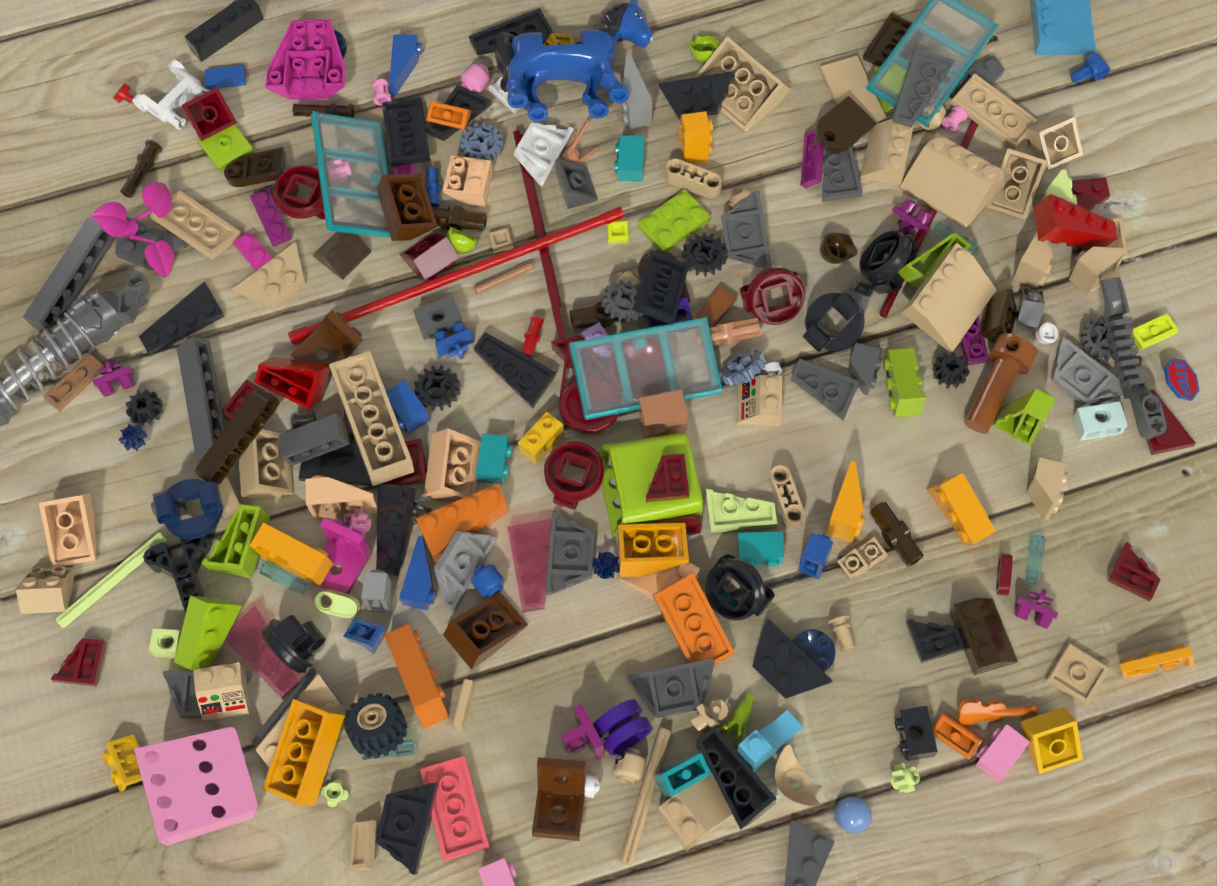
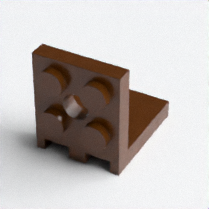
[291,310,363,377]
[532,757,586,841]

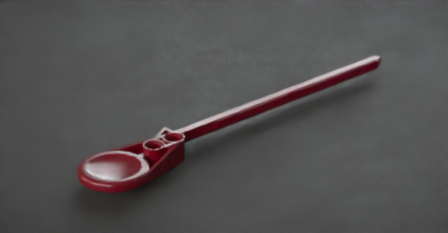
[513,130,621,434]

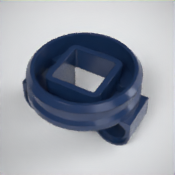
[153,479,224,539]

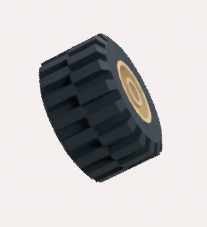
[344,693,408,758]

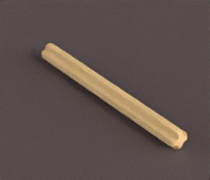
[620,728,671,865]

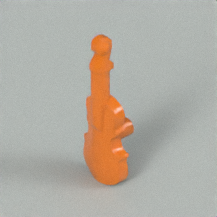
[957,698,1039,726]

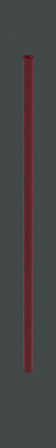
[879,120,979,318]

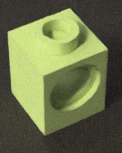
[149,628,181,658]

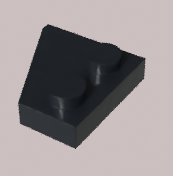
[906,619,966,663]

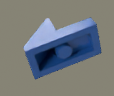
[343,617,385,654]

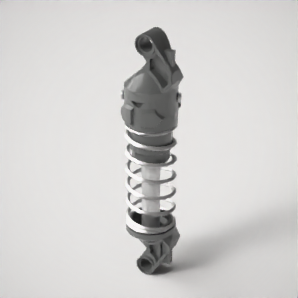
[0,270,150,426]

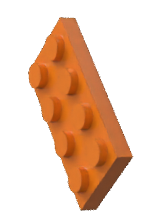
[652,573,735,665]

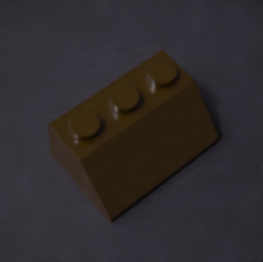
[949,598,1018,676]

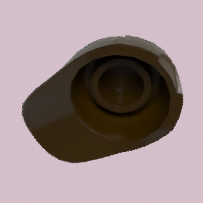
[819,233,858,264]

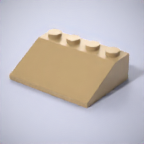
[694,36,791,132]
[900,133,1004,228]
[901,243,997,353]

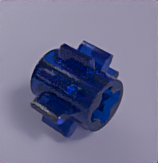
[119,424,148,451]
[592,552,619,579]

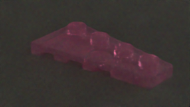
[508,519,552,613]
[225,605,299,700]

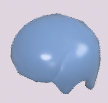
[834,797,872,834]

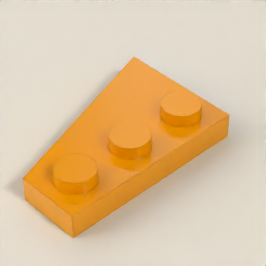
[1120,645,1194,677]

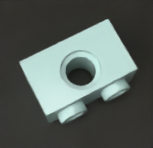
[1073,401,1127,441]

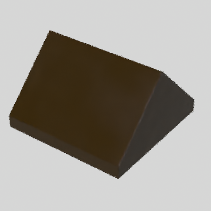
[313,232,371,280]
[980,289,1017,343]

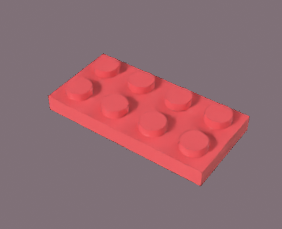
[420,756,490,862]

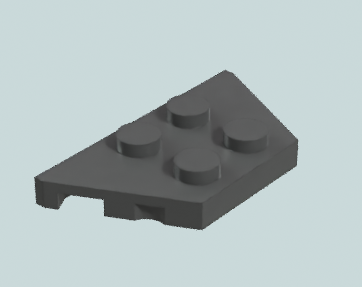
[721,190,772,269]
[115,217,189,271]
[546,511,595,595]
[628,658,715,718]
[163,671,253,718]

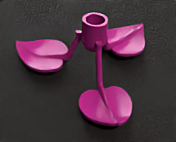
[91,182,174,278]

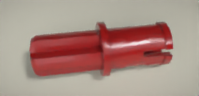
[521,316,544,357]

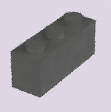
[278,413,350,466]

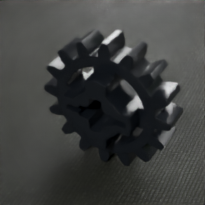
[682,232,728,277]
[414,365,461,411]

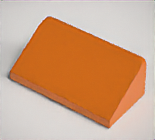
[426,101,471,130]
[932,711,984,760]

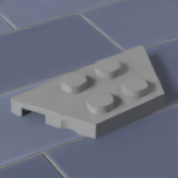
[1052,337,1126,406]
[434,530,497,610]

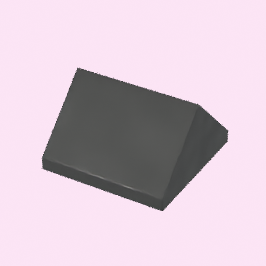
[555,158,598,209]

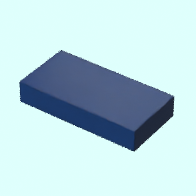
[205,65,246,90]

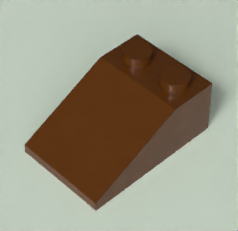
[443,591,528,669]

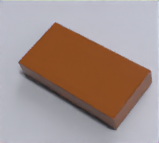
[695,286,737,327]

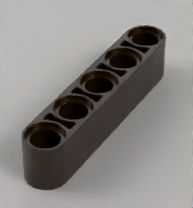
[195,388,278,485]

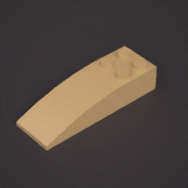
[329,351,414,486]

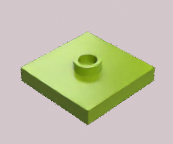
[198,125,254,172]

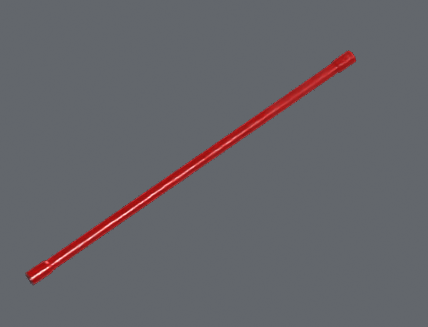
[288,207,625,344]

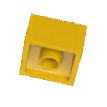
[1021,707,1083,774]

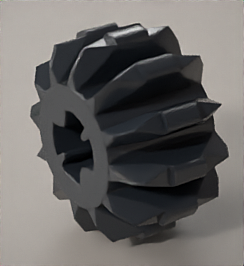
[932,351,970,389]
[125,389,163,426]

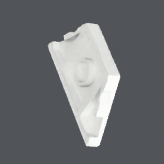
[513,122,574,186]

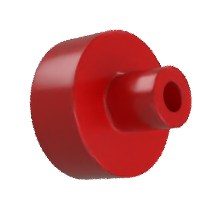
[113,83,134,104]

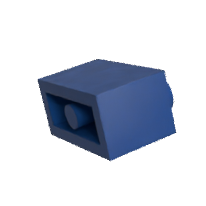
[386,380,430,434]
[798,533,833,580]

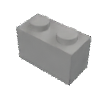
[361,569,394,613]

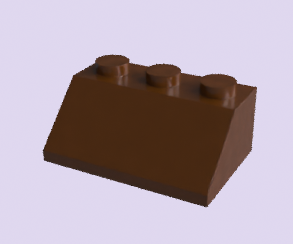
[376,173,437,241]

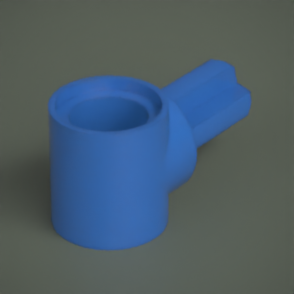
[1070,53,1111,83]

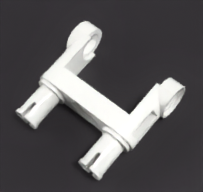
[132,59,209,130]

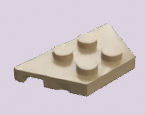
[231,242,306,309]

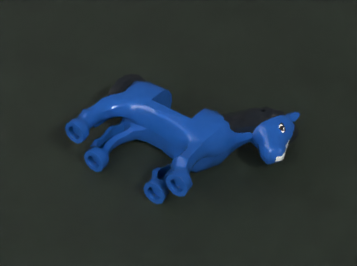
[495,0,653,122]

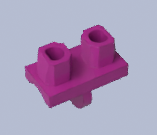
[892,198,932,236]
[92,359,134,397]
[1015,588,1058,629]

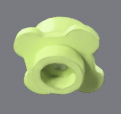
[321,779,349,808]

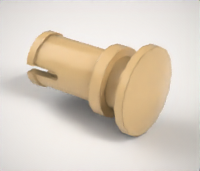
[828,615,856,652]

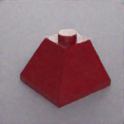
[182,87,237,142]

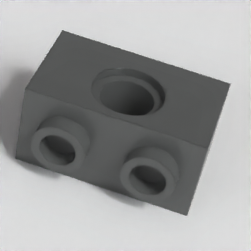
[413,295,463,340]

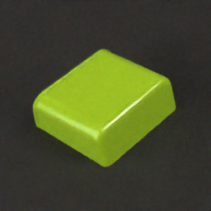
[598,432,703,538]

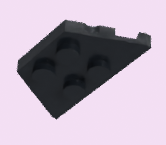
[659,72,735,120]
[752,619,833,699]
[375,782,439,875]

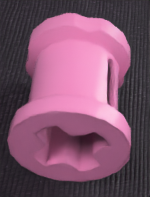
[372,79,391,106]
[941,106,968,133]

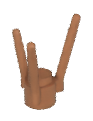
[559,119,598,164]

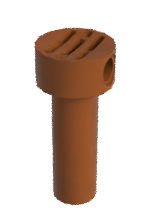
[964,333,1038,434]

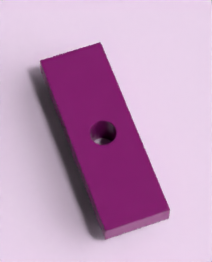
[961,317,989,365]

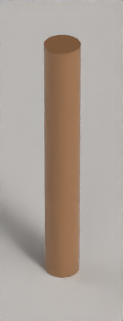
[474,262,534,294]

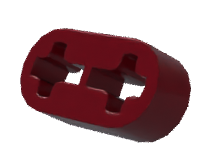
[996,553,1013,596]

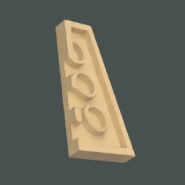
[255,673,345,768]

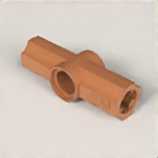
[695,317,761,349]

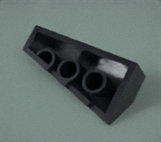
[184,0,264,62]
[696,726,777,830]

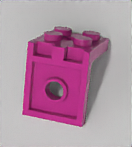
[308,518,372,594]

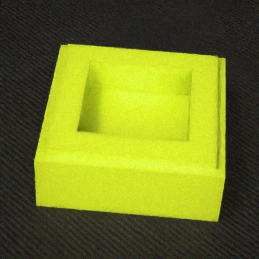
[607,221,629,243]

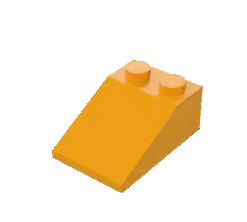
[827,460,865,543]
[617,523,689,577]

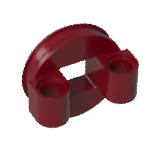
[272,165,336,220]
[740,267,805,325]
[544,442,604,510]

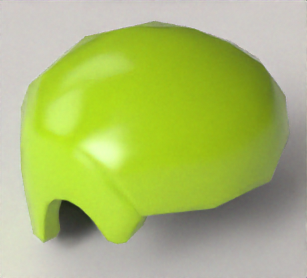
[689,35,720,63]
[446,227,477,253]

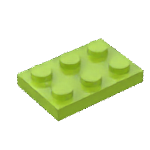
[637,189,711,252]

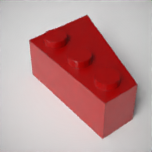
[254,357,330,409]

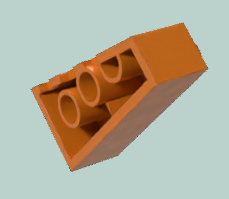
[416,484,509,565]
[384,624,449,729]

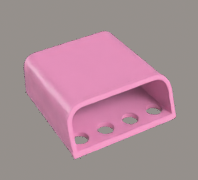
[134,727,258,846]

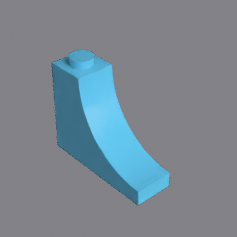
[737,710,803,772]

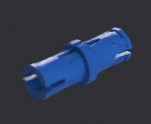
[425,167,441,207]

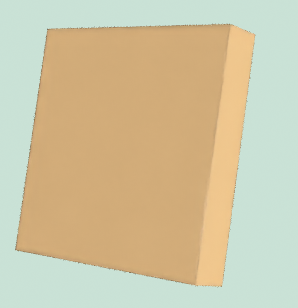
[1045,643,1110,707]

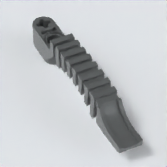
[1100,277,1167,440]

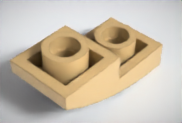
[837,537,888,580]

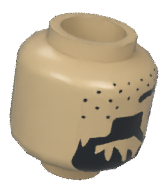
[613,748,646,785]

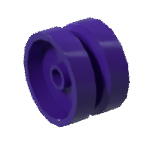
[593,699,653,756]

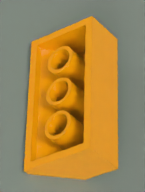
[263,699,345,806]

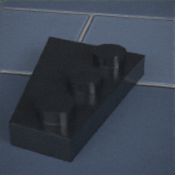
[426,85,492,141]

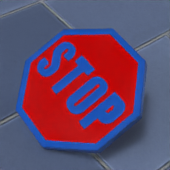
[1164,358,1200,401]

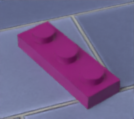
[800,129,825,188]
[249,188,292,247]

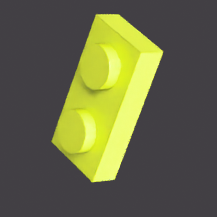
[1129,313,1179,351]

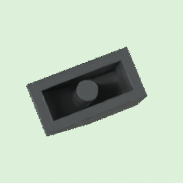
[849,280,875,316]

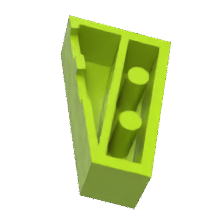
[174,596,242,670]

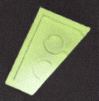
[706,489,777,533]

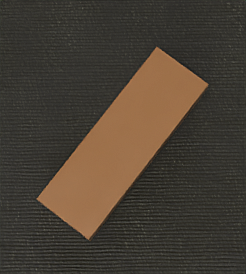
[43,353,105,412]

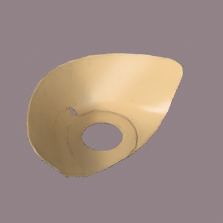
[774,745,820,806]

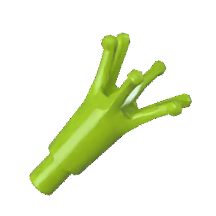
[717,693,755,747]

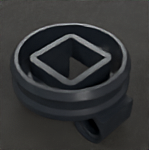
[859,231,918,294]
[802,292,865,352]
[705,554,775,621]
[262,615,326,673]

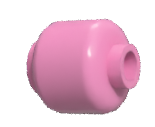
[461,64,490,94]

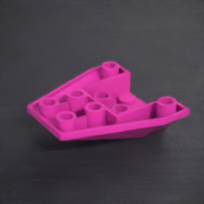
[265,19,346,100]

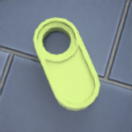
[315,589,360,618]

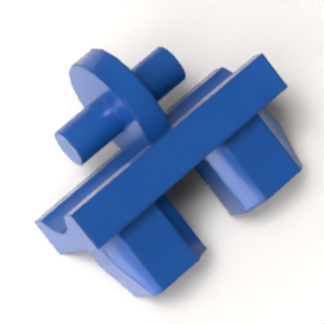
[434,322,474,360]

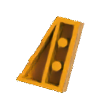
[678,111,713,164]
[926,472,996,546]
[249,523,334,586]

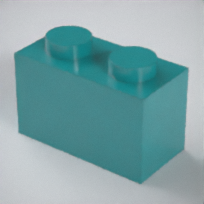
[614,135,644,182]
[476,434,513,485]
[737,532,784,567]
[653,753,712,797]

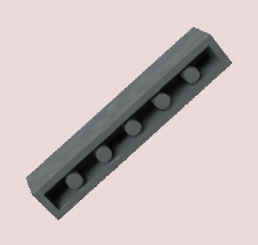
[23,217,114,331]
[177,336,225,462]

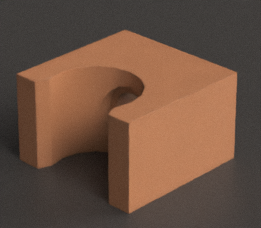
[639,389,688,438]

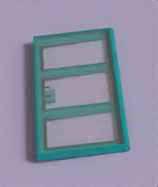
[866,0,999,127]
[311,112,391,238]
[569,317,722,420]

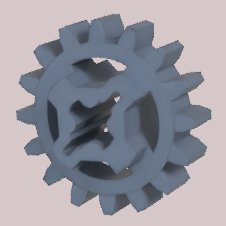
[459,122,504,161]
[720,349,766,386]

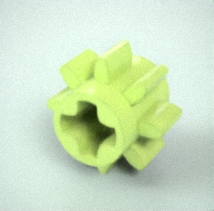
[890,763,920,793]

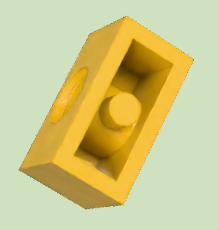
[518,412,564,465]

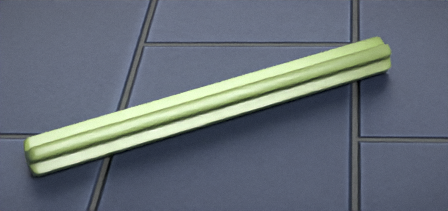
[55,532,167,628]

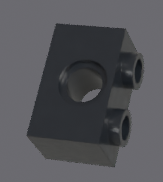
[894,706,938,761]

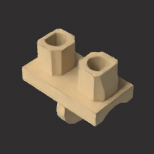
[690,700,729,733]

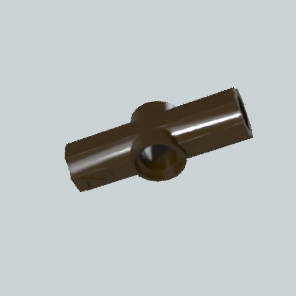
[432,205,487,231]
[569,301,632,330]
[869,502,924,567]

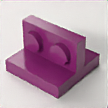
[561,704,605,760]

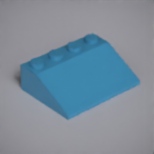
[1030,0,1096,55]

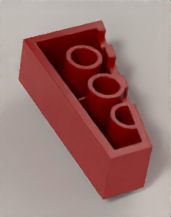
[1034,194,1118,250]

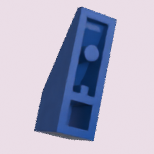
[389,35,422,95]
[399,536,436,611]

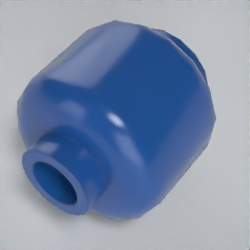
[471,563,504,598]

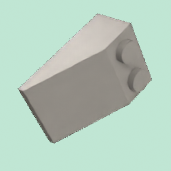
[620,53,652,130]

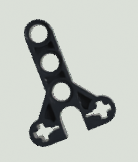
[143,536,211,612]

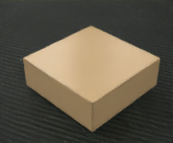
[488,228,514,253]

